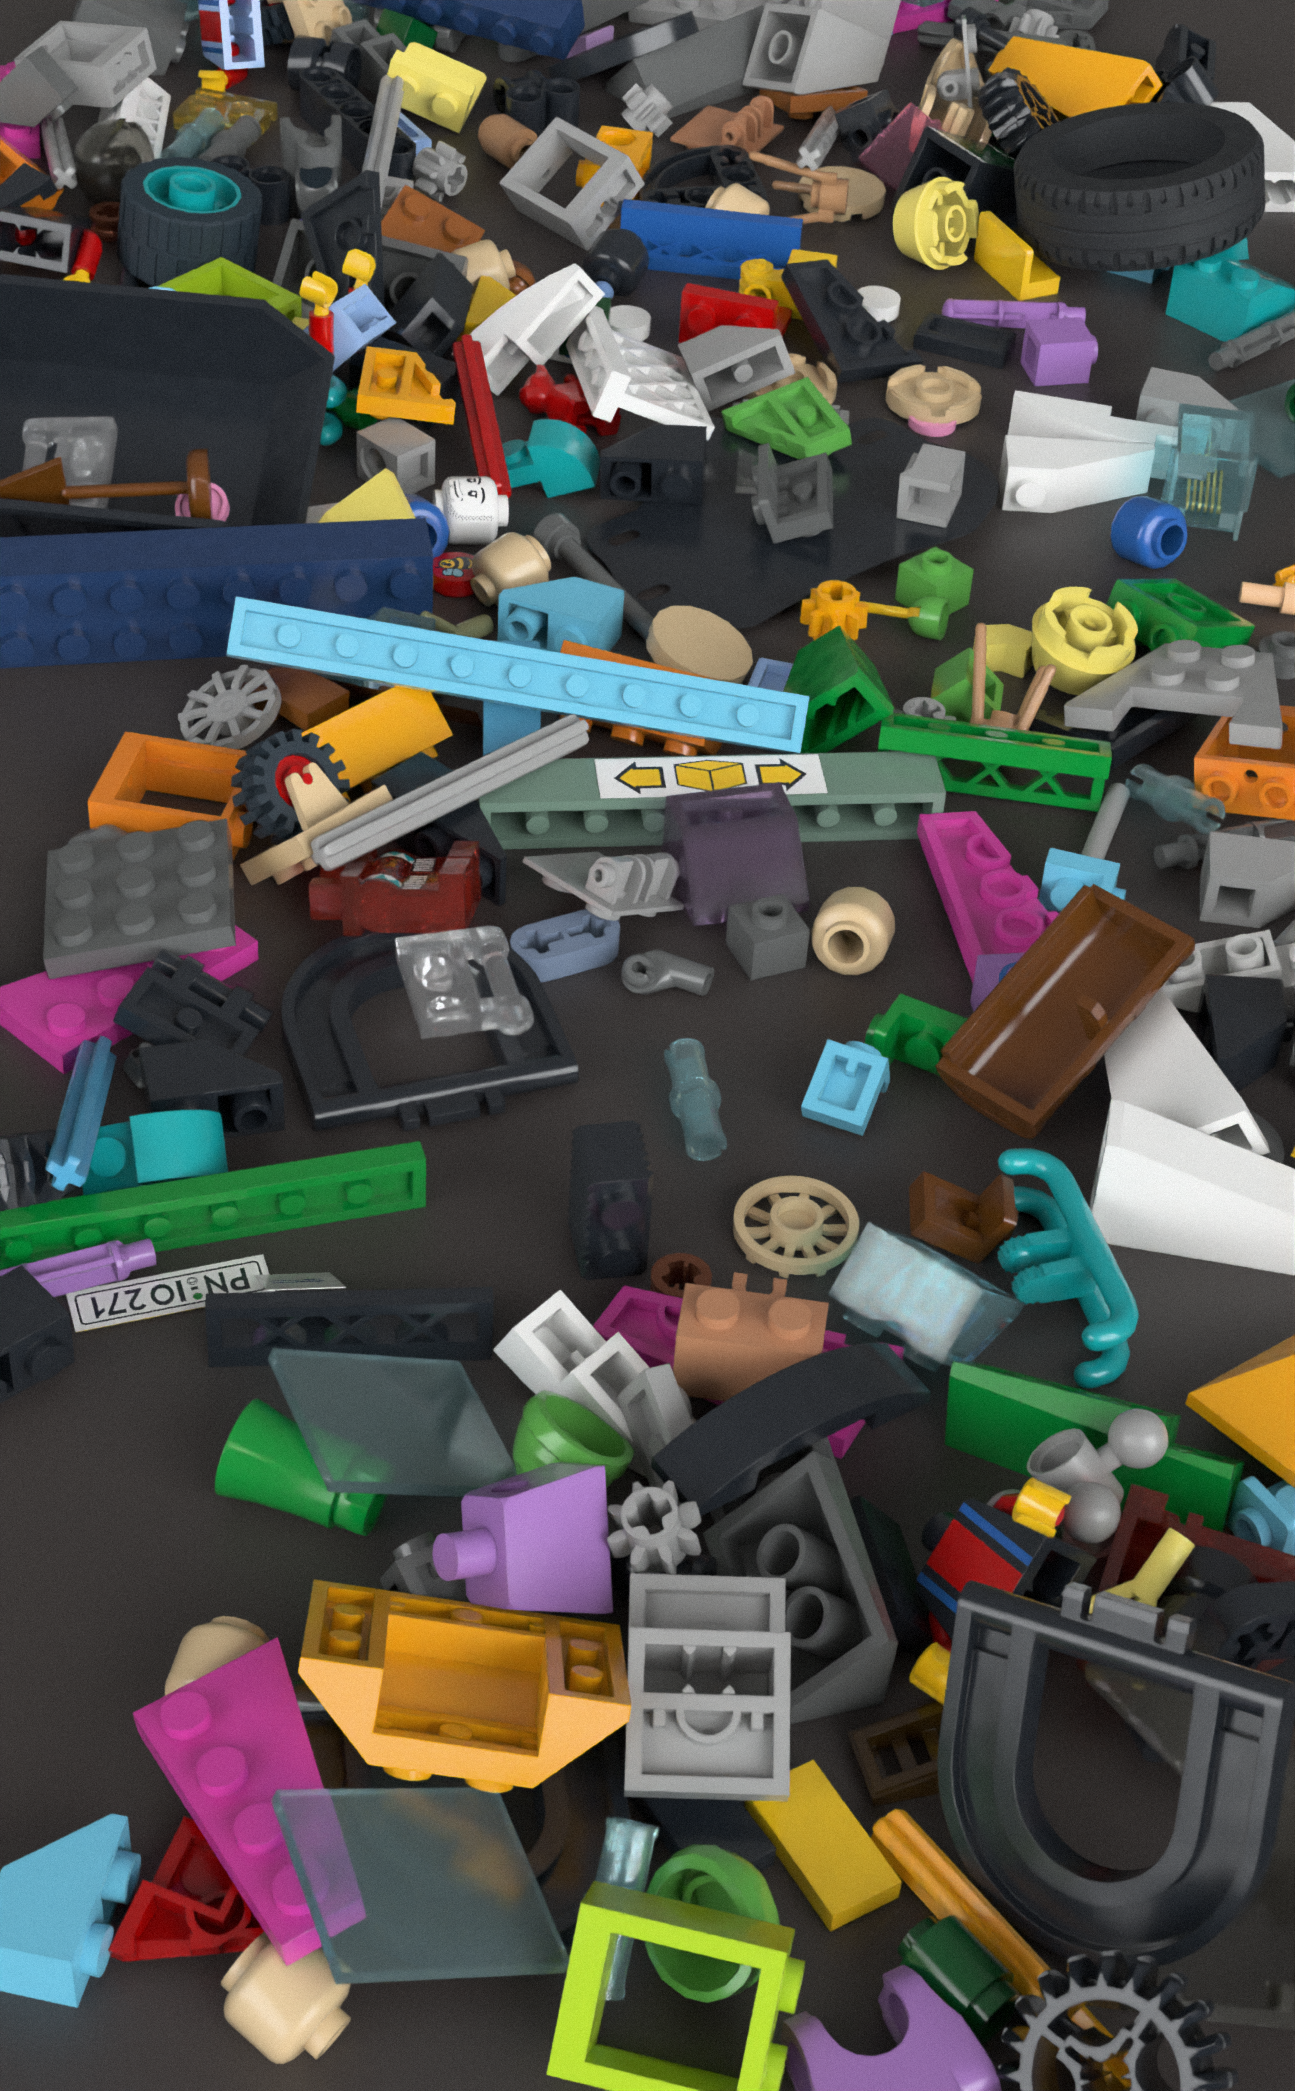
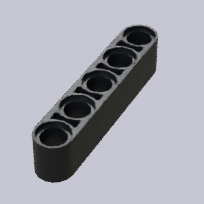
[299,66,416,189]

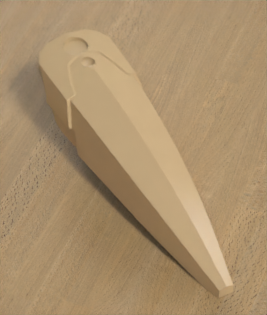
[909,38,992,154]

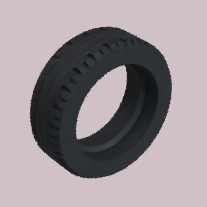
[1014,102,1265,272]

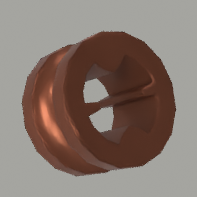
[89,202,120,242]
[650,1253,712,1298]

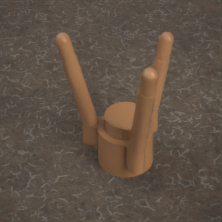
[749,151,849,225]
[970,622,1056,731]

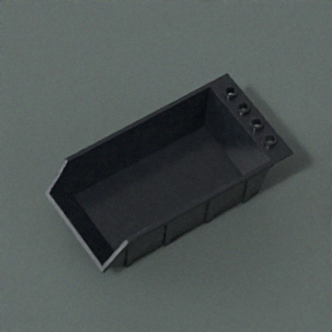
[0,274,335,537]

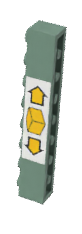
[476,751,946,849]

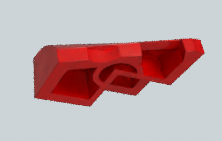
[108,1816,264,1962]

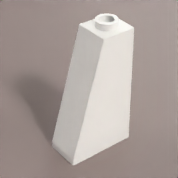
[1208,102,1295,212]
[1104,988,1270,1156]
[1090,1099,1295,1275]

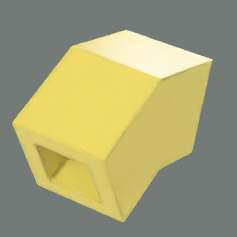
[973,624,1033,679]

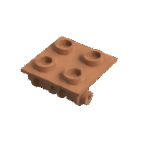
[671,96,784,154]

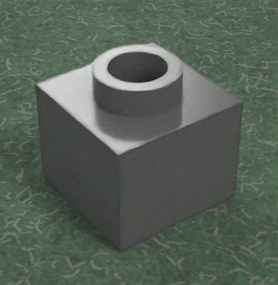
[725,893,810,981]

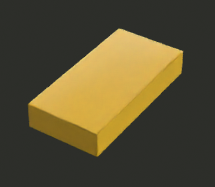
[744,1759,902,1932]

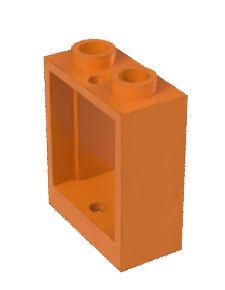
[1194,705,1295,820]
[88,731,253,861]

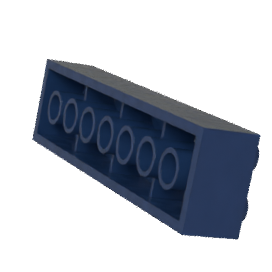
[0,518,433,668]

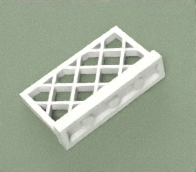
[566,306,715,441]

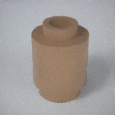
[478,114,538,169]

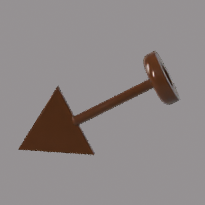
[0,449,213,519]

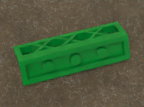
[878,713,1112,812]

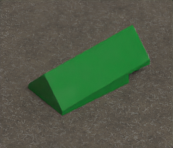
[944,1361,1245,1549]

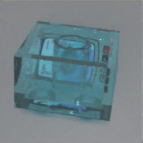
[828,1222,1025,1372]

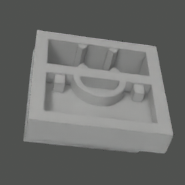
[624,1573,791,1802]

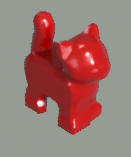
[519,364,621,436]

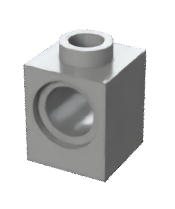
[356,417,435,494]

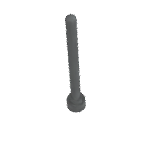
[533,513,654,640]

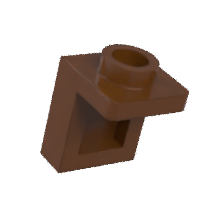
[909,1171,1018,1264]

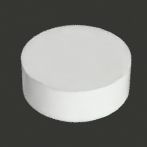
[857,286,901,323]
[610,305,651,341]

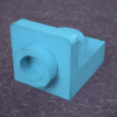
[1039,848,1127,912]
[801,1039,890,1136]
[1227,1476,1295,1575]

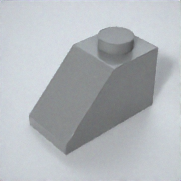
[678,325,796,412]

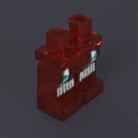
[309,841,481,936]

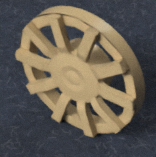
[733,1176,859,1278]

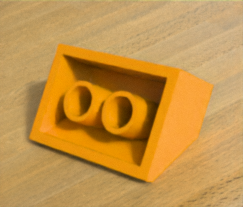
[302,686,453,802]

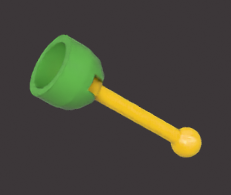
[859,596,950,640]

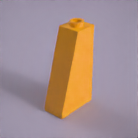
[988,36,1162,121]

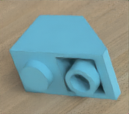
[498,577,624,653]
[0,1813,141,2008]

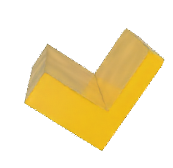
[974,211,1060,301]

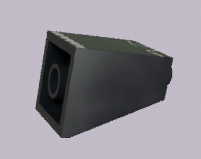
[889,126,1018,240]

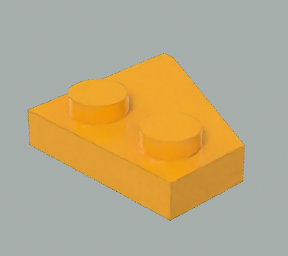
[356,346,456,425]

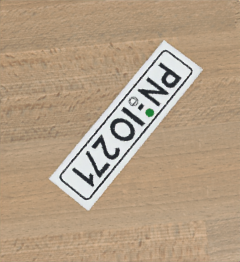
[66,1254,275,1333]

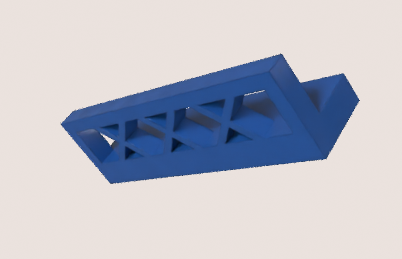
[620,199,803,280]

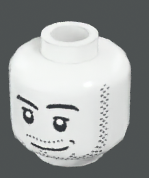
[433,476,509,545]

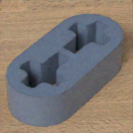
[510,909,620,982]

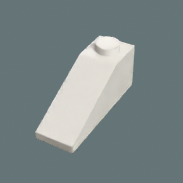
[999,435,1155,513]

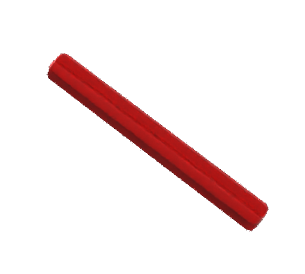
[452,334,512,498]

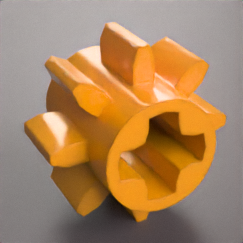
[800,580,869,640]

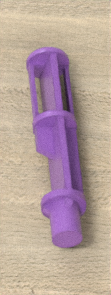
[942,298,1086,328]
[0,1238,156,1297]

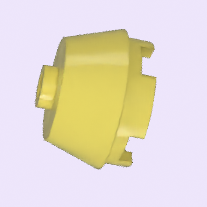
[893,177,979,270]
[1032,587,1138,695]

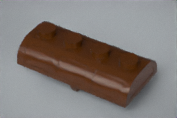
[935,884,1195,1139]

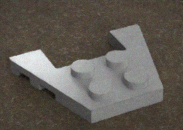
[1064,640,1282,749]

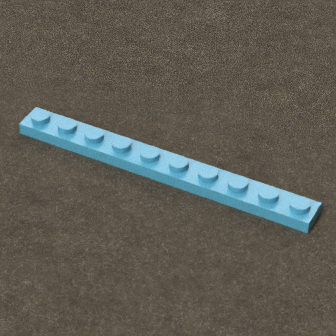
[226,596,809,754]

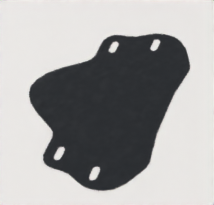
[587,418,999,629]

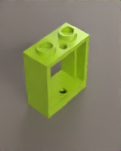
[158,257,302,321]
[546,1881,805,2091]

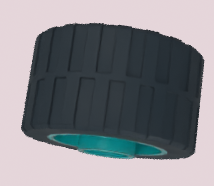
[117,157,263,287]

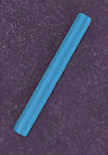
[45,1035,117,1191]

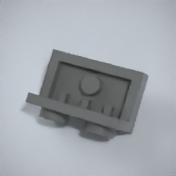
[751,443,833,544]

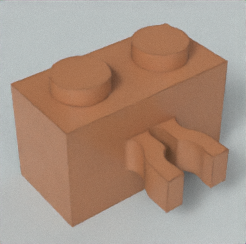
[673,1272,829,1401]

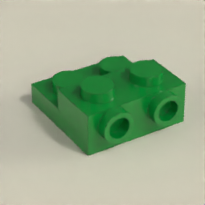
[1106,579,1255,652]

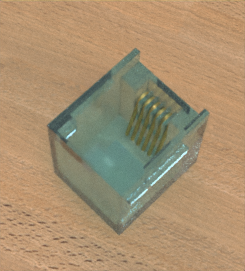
[1161,403,1259,541]

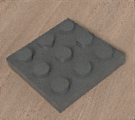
[43,818,236,979]

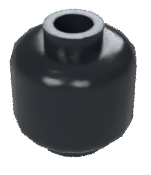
[582,229,649,297]

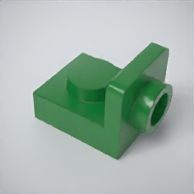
[865,993,968,1076]

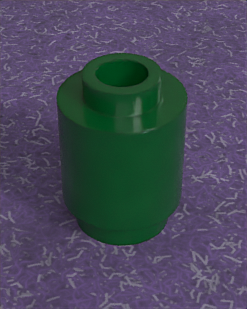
[897,1915,1022,2045]

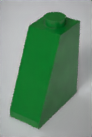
[783,625,894,754]

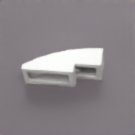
[452,263,605,396]
[493,1290,696,1478]

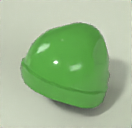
[513,1390,634,1489]
[645,1844,780,2003]

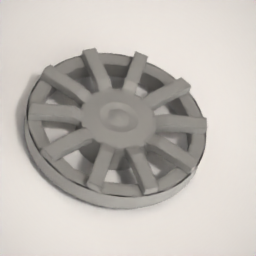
[178,665,281,749]

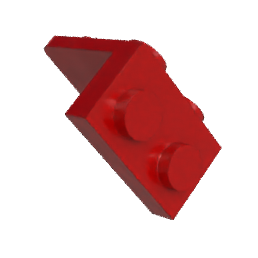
[678,283,792,343]

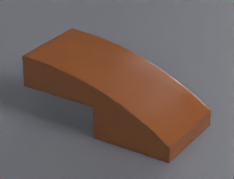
[241,667,349,731]

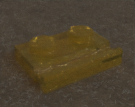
[173,87,278,144]

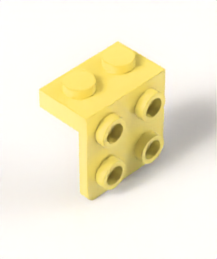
[387,42,486,133]

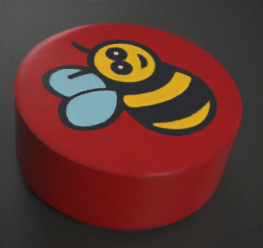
[433,552,475,598]

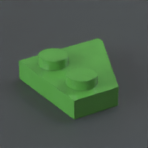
[722,377,852,460]

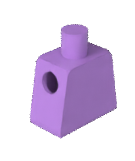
[433,1462,613,1614]

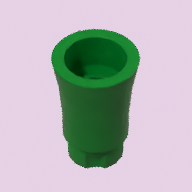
[215,1398,393,1536]

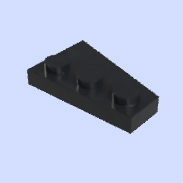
[781,260,924,383]

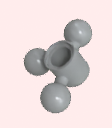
[987,1408,1168,1544]

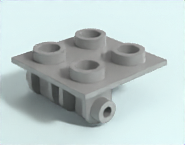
[937,15,980,108]
[523,852,685,921]

